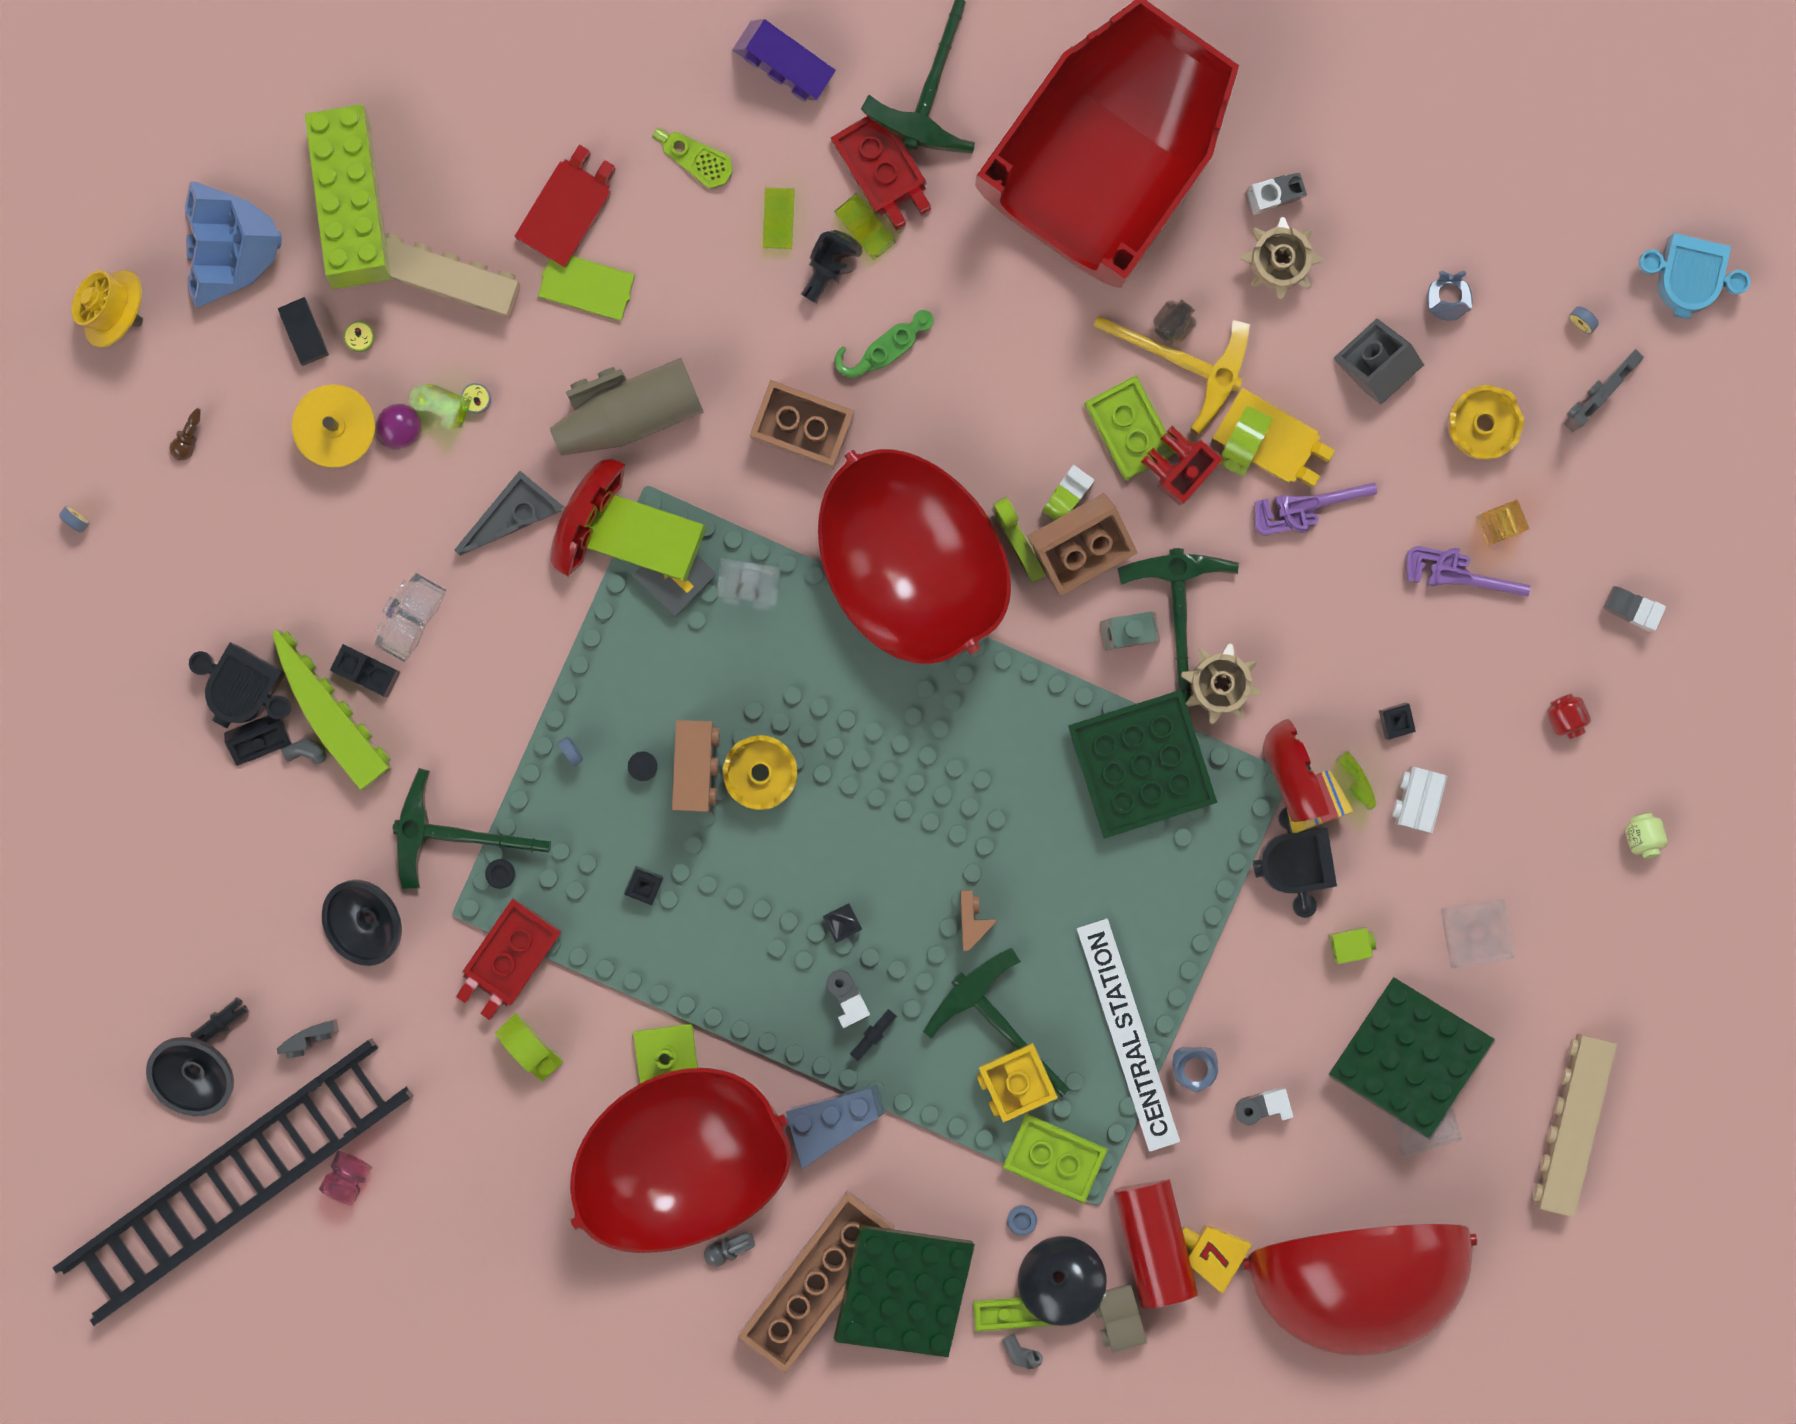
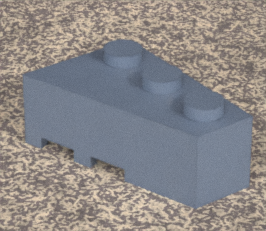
[786,1084,885,1169]

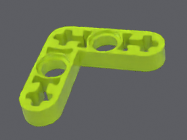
[991,497,1046,583]

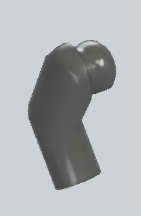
[281,738,327,764]
[1002,1334,1043,1369]

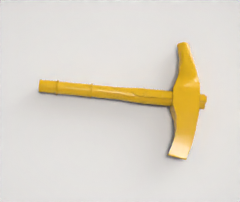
[1093,316,1250,434]

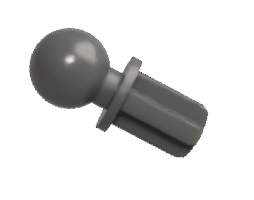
[704,1232,755,1267]

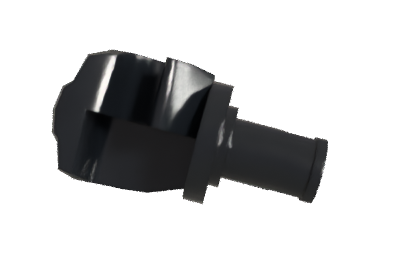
[801,230,863,304]

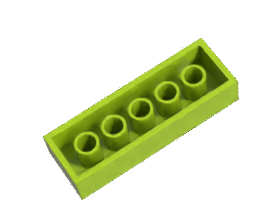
[305,104,391,290]

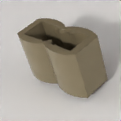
[1095,1283,1147,1353]

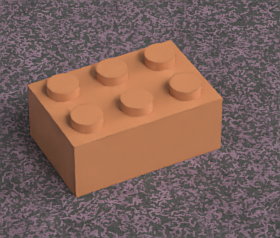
[750,380,854,470]
[1027,493,1138,597]
[672,720,720,812]

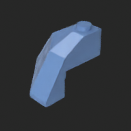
[185,182,282,307]

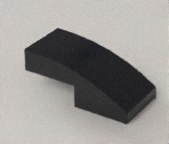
[278,297,329,366]
[330,644,400,698]

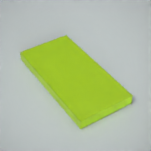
[587,495,707,582]

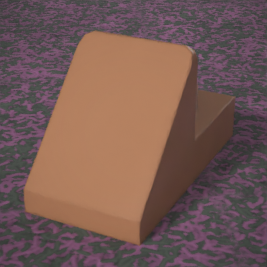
[960,890,998,951]

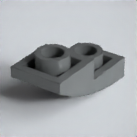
[277,1019,339,1058]

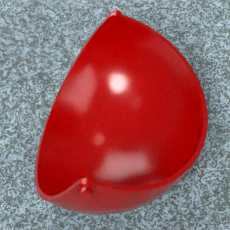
[818,449,1011,664]
[570,1068,792,1253]
[1242,1224,1477,1356]

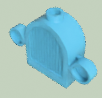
[1638,233,1751,319]

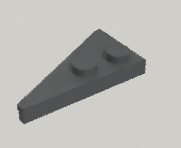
[1564,349,1644,432]
[454,471,565,556]

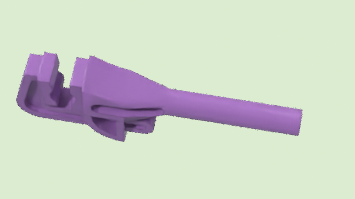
[1254,483,1377,536]
[1406,546,1530,597]

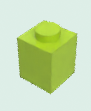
[1329,927,1376,964]

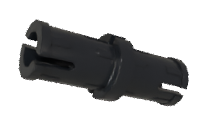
[190,997,249,1043]

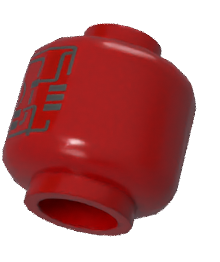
[1547,693,1591,739]

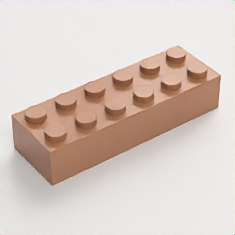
[738,1190,894,1373]

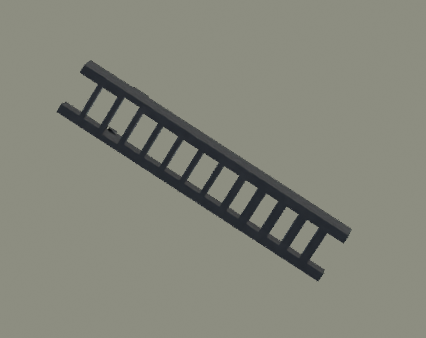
[52,1038,413,1326]

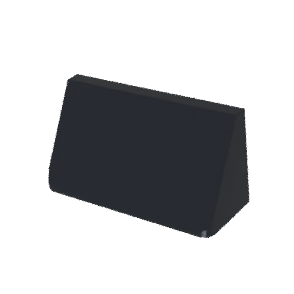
[224,715,292,766]

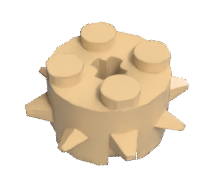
[1241,217,1323,299]
[1181,643,1262,724]

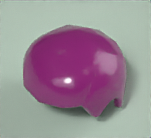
[375,404,421,450]

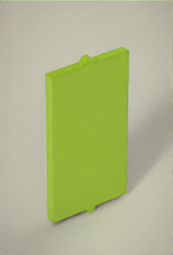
[538,256,635,321]

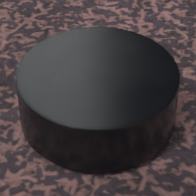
[628,751,658,781]
[485,859,516,889]

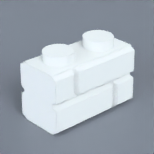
[1392,767,1448,833]

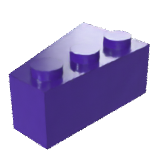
[732,19,836,102]

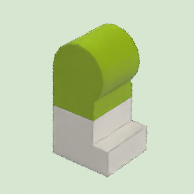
[1042,465,1095,520]

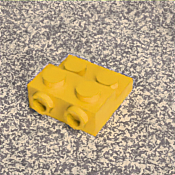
[976,1043,1058,1123]

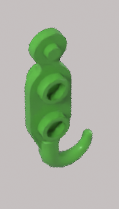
[834,310,934,378]

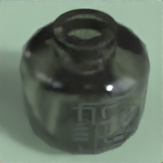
[1153,299,1197,344]

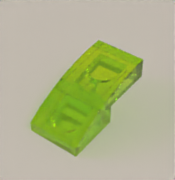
[763,187,795,249]
[834,193,896,260]
[1336,751,1376,810]

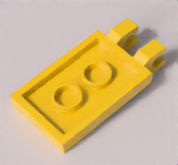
[1212,388,1335,488]

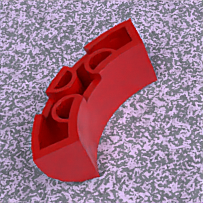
[550,459,625,576]
[1263,719,1330,822]

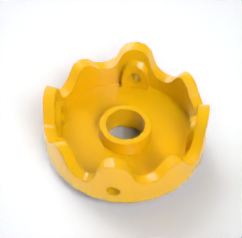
[1448,385,1524,460]
[723,735,798,810]

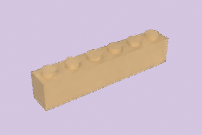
[385,233,521,319]
[1532,1034,1617,1218]

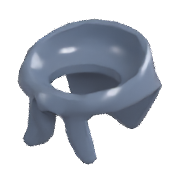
[1427,271,1473,321]
[1173,1047,1218,1092]

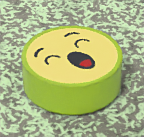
[344,321,375,352]

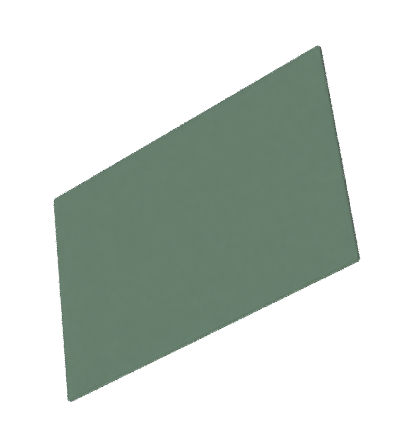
[453,486,1282,1204]

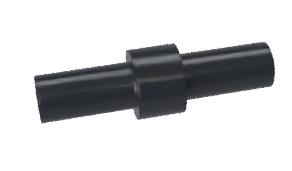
[850,1009,897,1062]

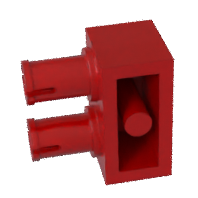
[1140,425,1223,506]

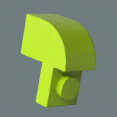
[1219,406,1273,477]
[495,1013,564,1082]

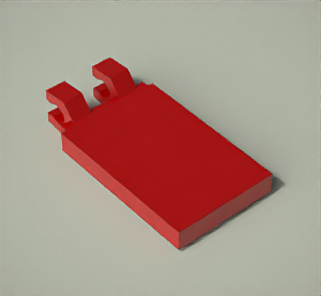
[830,116,931,231]
[514,144,616,268]
[456,898,562,1020]

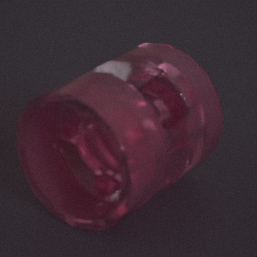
[319,1151,372,1206]

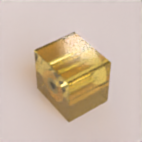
[1476,499,1530,546]

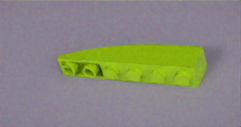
[272,629,392,790]

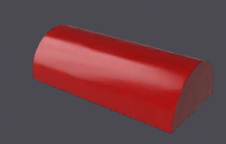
[1114,1179,1198,1308]

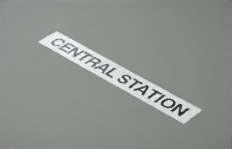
[1077,918,1180,1152]

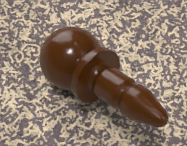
[169,408,201,460]

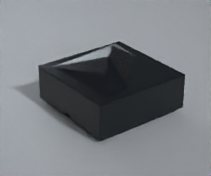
[1379,702,1416,740]
[624,865,663,905]
[823,903,862,943]

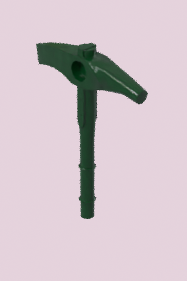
[861,0,975,154]
[1117,548,1239,707]
[392,768,551,889]
[923,948,1070,1097]

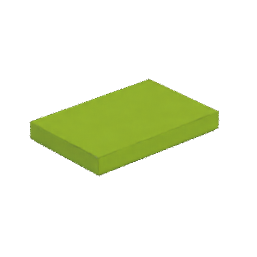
[1084,375,1177,481]
[1002,1113,1108,1204]

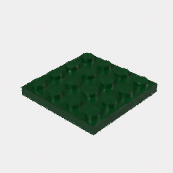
[1068,690,1218,839]
[1329,977,1495,1140]
[833,1225,975,1357]

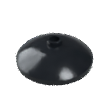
[322,879,402,966]
[146,1037,234,1116]
[1018,1236,1107,1326]

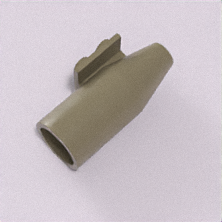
[550,358,704,456]

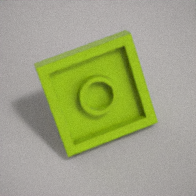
[633,1023,698,1084]

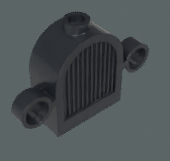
[189,642,292,728]
[1253,807,1337,918]

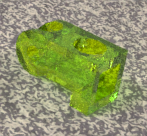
[409,384,471,430]

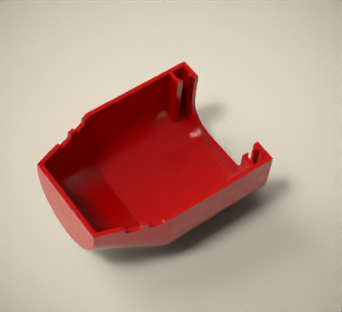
[975,0,1239,288]

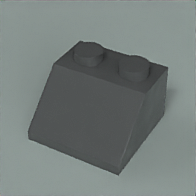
[1334,318,1424,404]

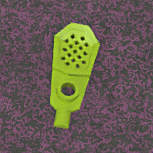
[652,128,733,189]

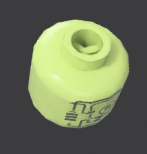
[1625,813,1668,859]

